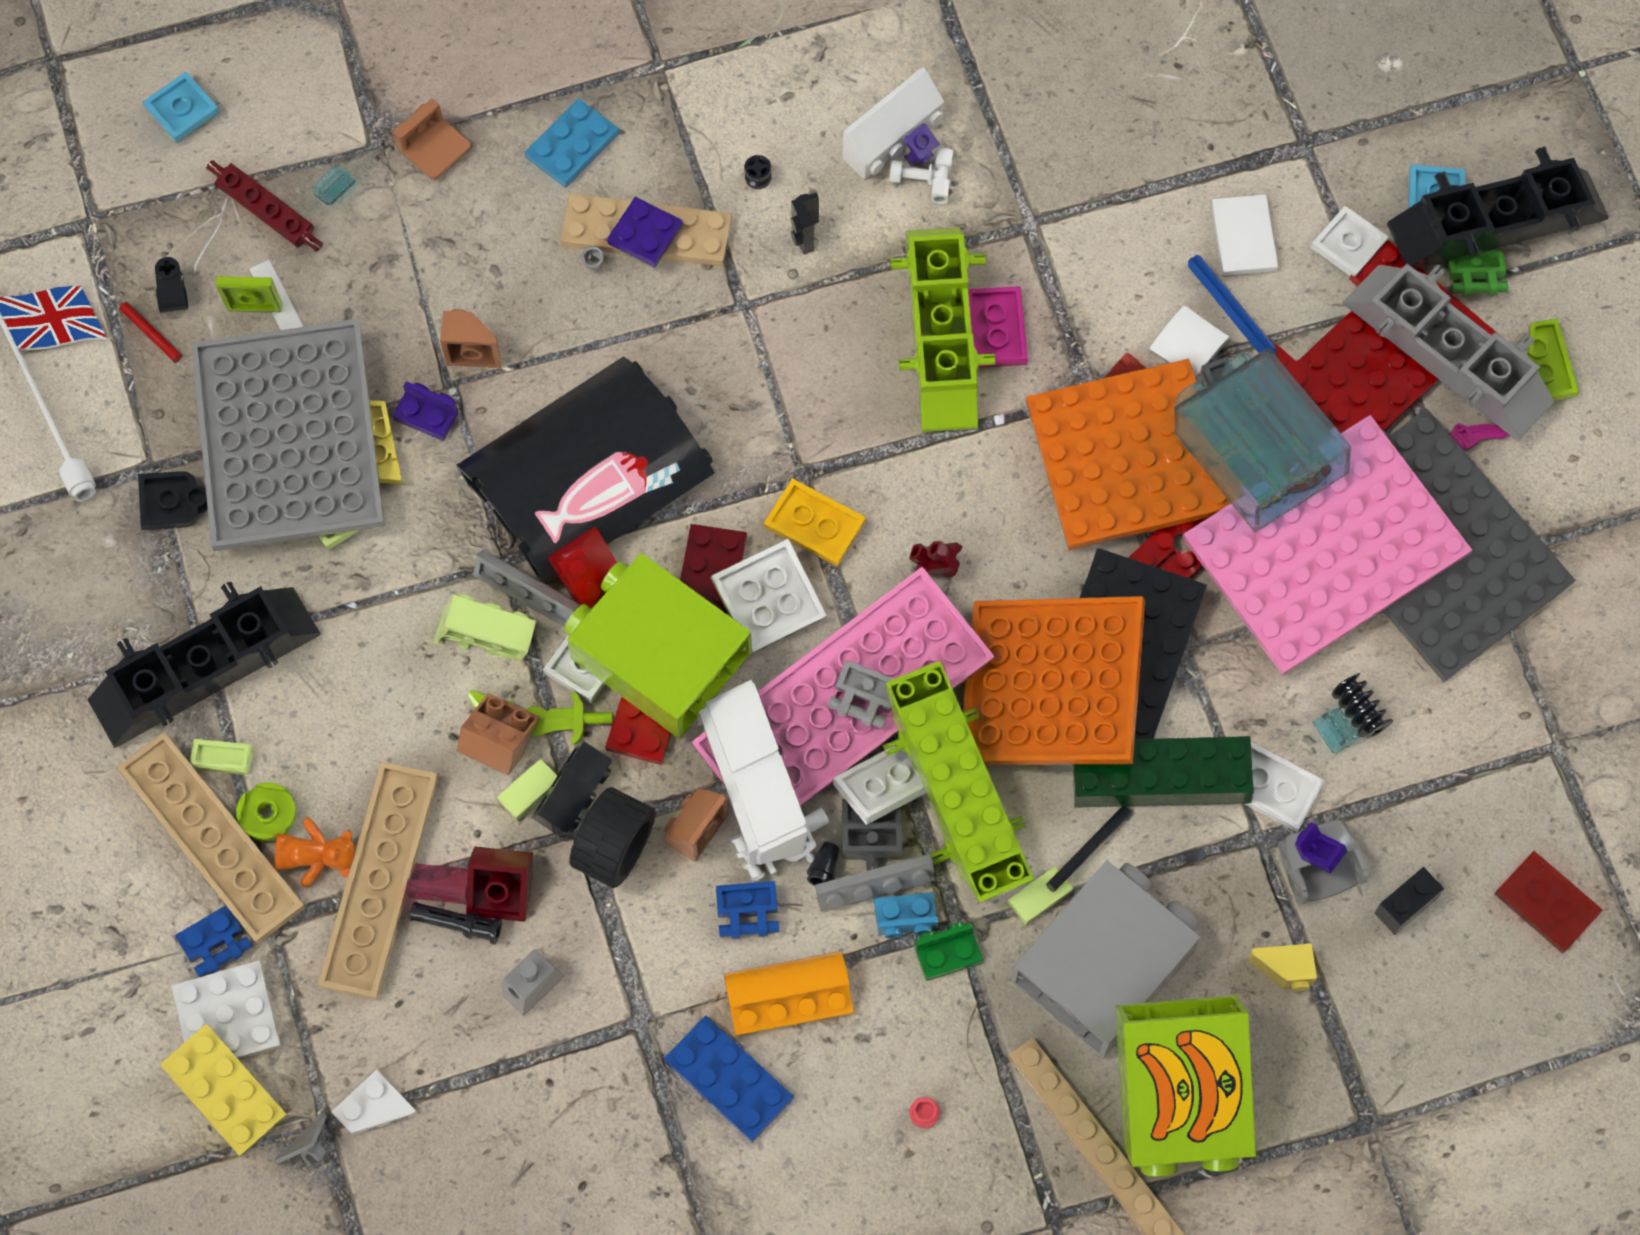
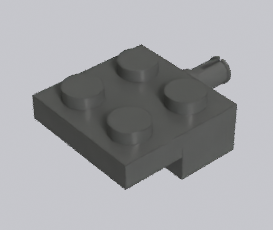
[842,799,902,871]

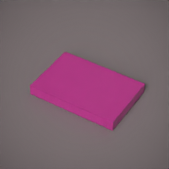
[968,286,1028,368]

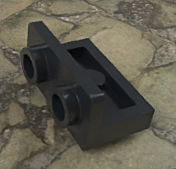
[790,192,819,254]

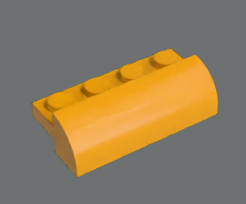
[723,951,854,1036]

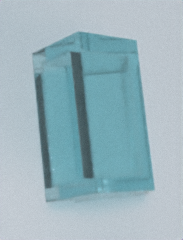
[312,165,356,205]
[1312,707,1359,754]

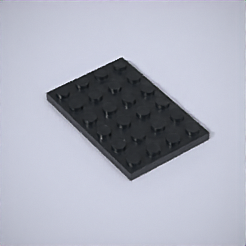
[1080,548,1207,739]

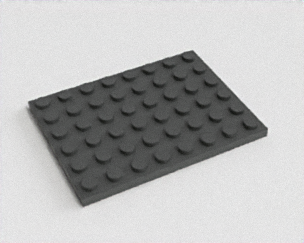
[1383,408,1576,683]

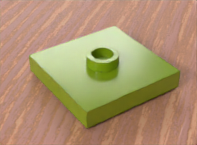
[215,276,283,312]

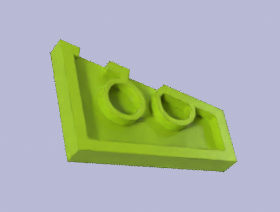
[1527,318,1579,401]

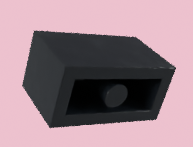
[1374,866,1444,935]

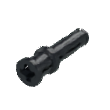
[410,901,502,945]

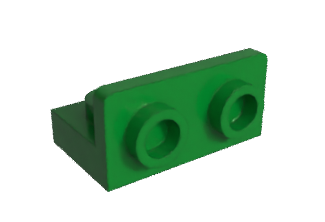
[914,922,983,981]

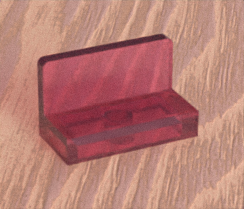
[406,863,468,905]

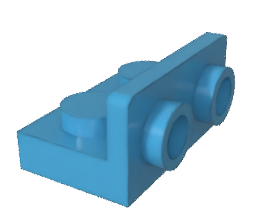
[874,892,938,939]

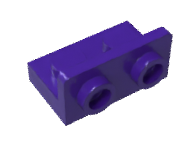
[392,381,459,441]

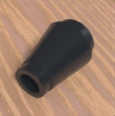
[807,842,839,886]

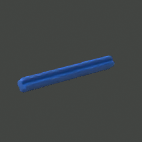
[1188,255,1276,360]

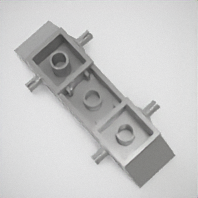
[1343,264,1554,441]

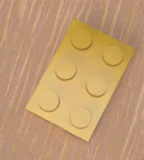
[763,478,866,567]

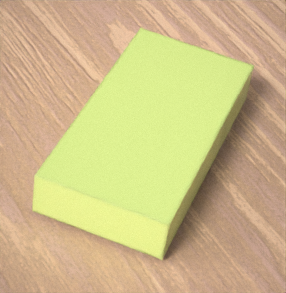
[189,739,253,775]
[497,759,557,820]
[1008,866,1073,925]

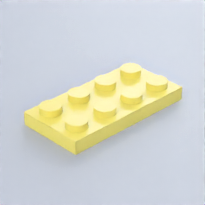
[160,1023,287,1156]

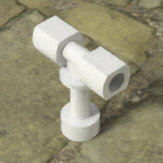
[890,148,953,205]

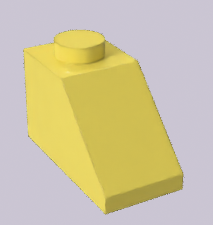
[1248,943,1317,992]

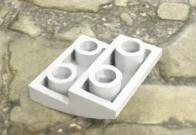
[1149,305,1229,380]

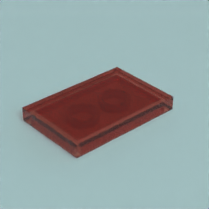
[1494,851,1603,954]

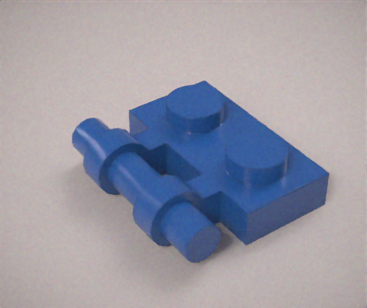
[716,881,779,939]
[175,905,252,977]

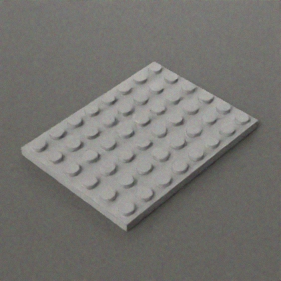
[191,319,385,551]

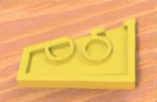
[370,400,403,485]

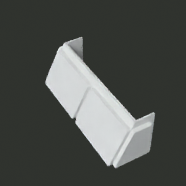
[697,680,808,865]

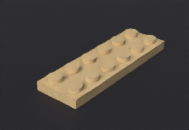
[560,193,732,267]

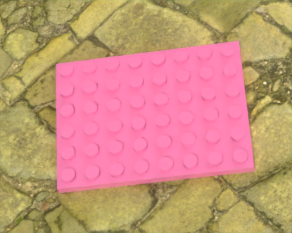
[1182,415,1472,676]

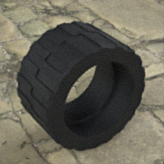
[569,787,656,888]

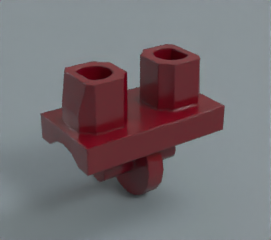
[909,540,963,578]

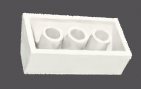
[843,67,944,180]

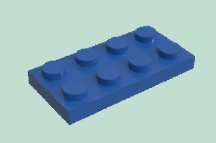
[664,1015,794,1143]

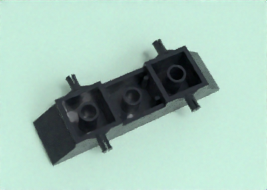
[1387,146,1609,269]
[87,582,321,748]

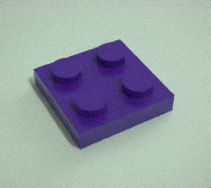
[607,196,683,268]

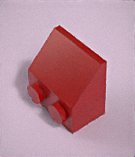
[547,526,617,607]

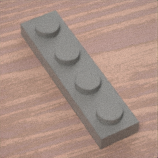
[473,550,580,627]
[815,854,935,912]

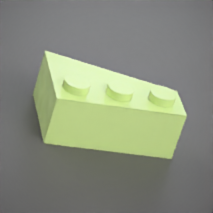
[433,594,536,660]

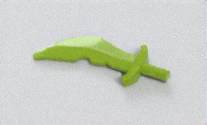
[468,690,614,746]

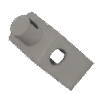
[502,949,565,1016]

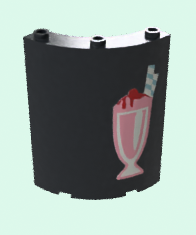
[456,356,715,585]

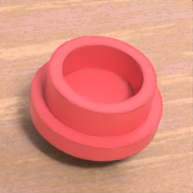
[909,1097,940,1128]

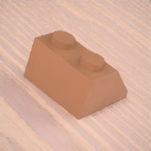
[440,309,502,368]
[664,788,728,862]

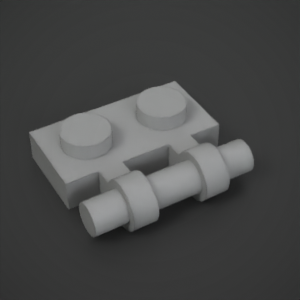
[827,660,893,729]

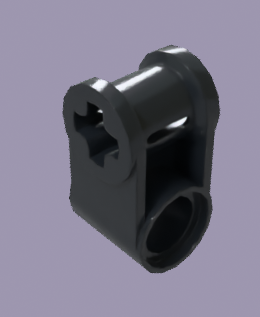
[155,257,188,313]

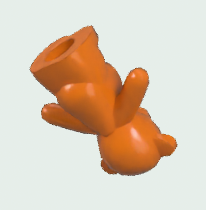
[275,818,355,887]

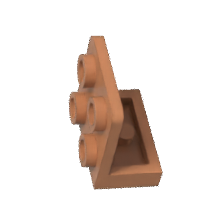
[392,98,471,180]

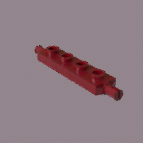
[206,160,323,252]

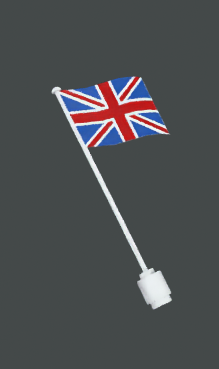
[0,286,107,502]

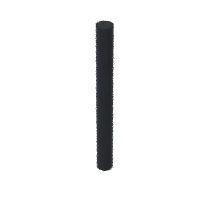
[1046,805,1131,892]

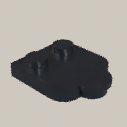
[138,471,208,530]

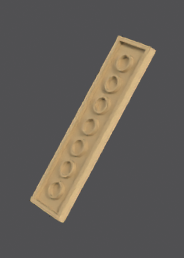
[117,732,305,945]
[318,762,439,1000]

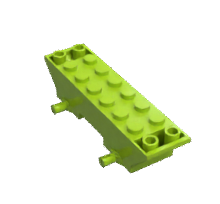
[890,227,995,432]
[883,660,1034,903]

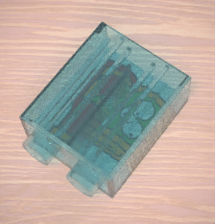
[1174,347,1351,533]

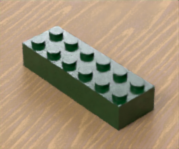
[1072,736,1254,808]

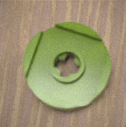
[236,782,297,842]

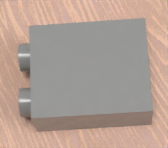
[1011,860,1201,1059]

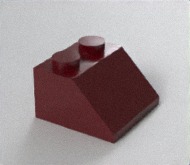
[466,846,533,922]

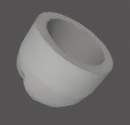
[582,246,605,270]

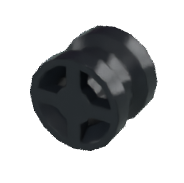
[744,155,772,189]

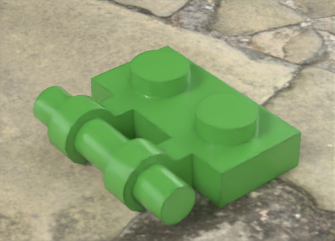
[1446,250,1509,296]

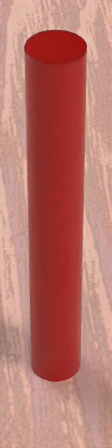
[119,302,182,363]

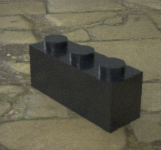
[531,741,613,837]

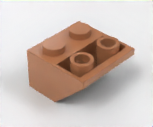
[456,693,540,775]

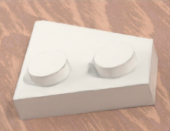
[331,1070,417,1136]

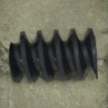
[1332,673,1393,738]

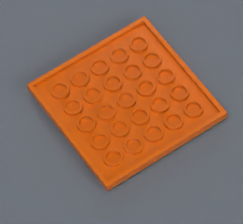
[1026,359,1234,550]
[963,596,1145,765]

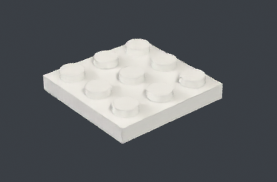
[710,539,827,653]
[171,961,281,1060]

